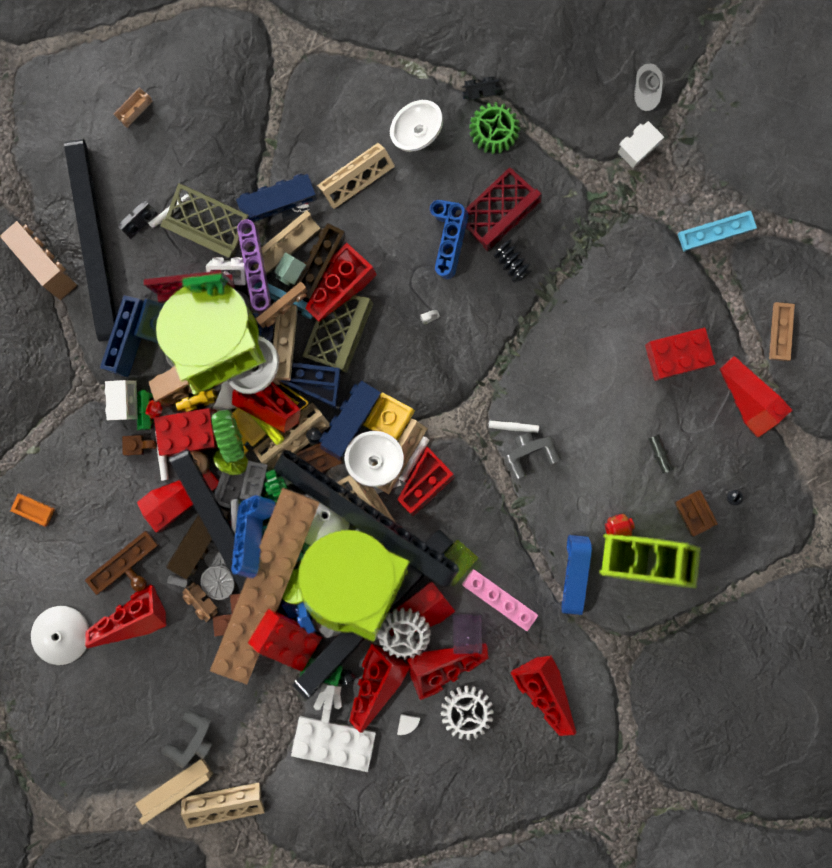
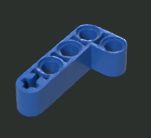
[430,200,468,279]
[232,495,275,578]
[562,535,592,615]

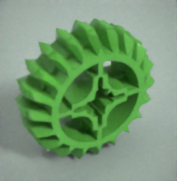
[469,102,520,154]
[212,410,245,462]

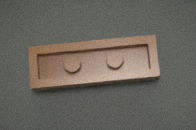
[256,282,308,328]
[769,302,795,361]

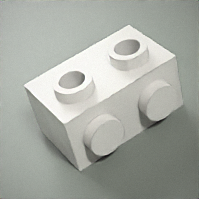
[618,121,664,168]
[206,257,247,285]
[105,380,138,420]

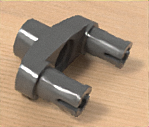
[504,432,560,480]
[161,709,213,768]

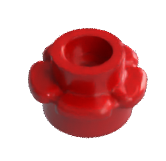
[145,400,163,419]

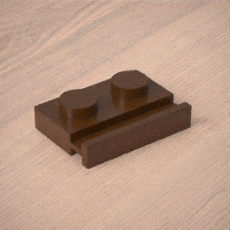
[296,443,343,473]
[674,490,718,537]

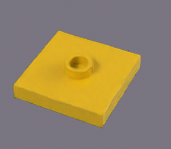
[363,392,415,441]

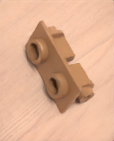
[114,87,153,128]
[182,583,218,622]

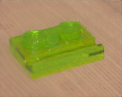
[444,539,479,587]

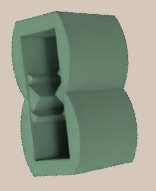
[274,252,306,286]

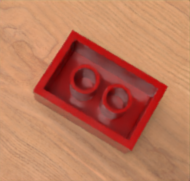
[645,327,715,381]
[154,408,219,457]
[248,608,322,672]

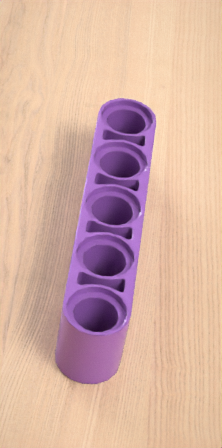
[238,219,272,315]

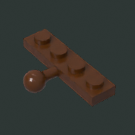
[85,530,159,595]

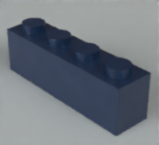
[236,174,317,222]
[100,295,144,378]
[319,381,381,460]

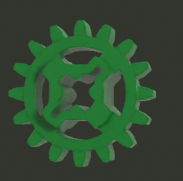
[264,469,289,503]

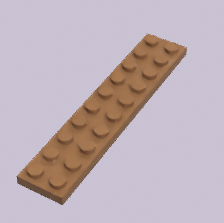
[210,488,320,684]

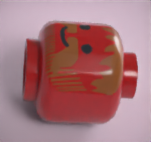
[605,513,635,537]

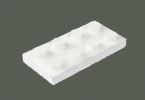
[291,716,376,772]

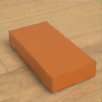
[10,493,55,527]

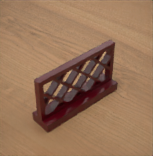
[457,167,542,252]
[144,271,235,303]

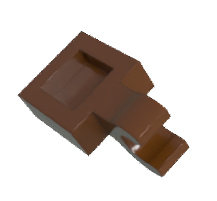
[122,435,157,456]

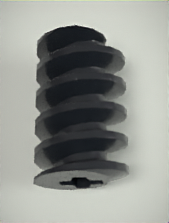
[494,239,533,283]

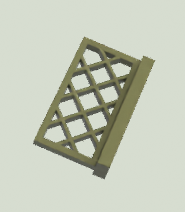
[161,183,249,258]
[303,295,374,373]

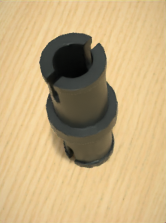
[648,434,674,474]

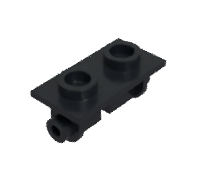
[460,76,500,100]
[118,200,158,239]

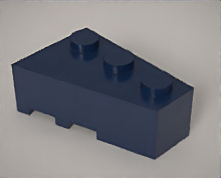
[280,363,341,409]

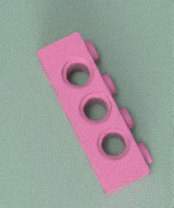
[462,569,538,631]

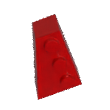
[232,382,301,432]
[397,447,455,516]

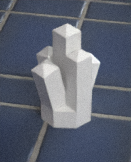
[314,683,342,724]

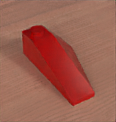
[305,243,377,322]
[720,356,792,438]
[137,469,219,533]
[377,580,455,640]
[85,584,166,648]
[407,643,489,700]
[349,644,410,733]
[510,656,576,736]

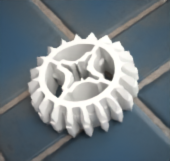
[377,608,431,660]
[441,685,494,740]

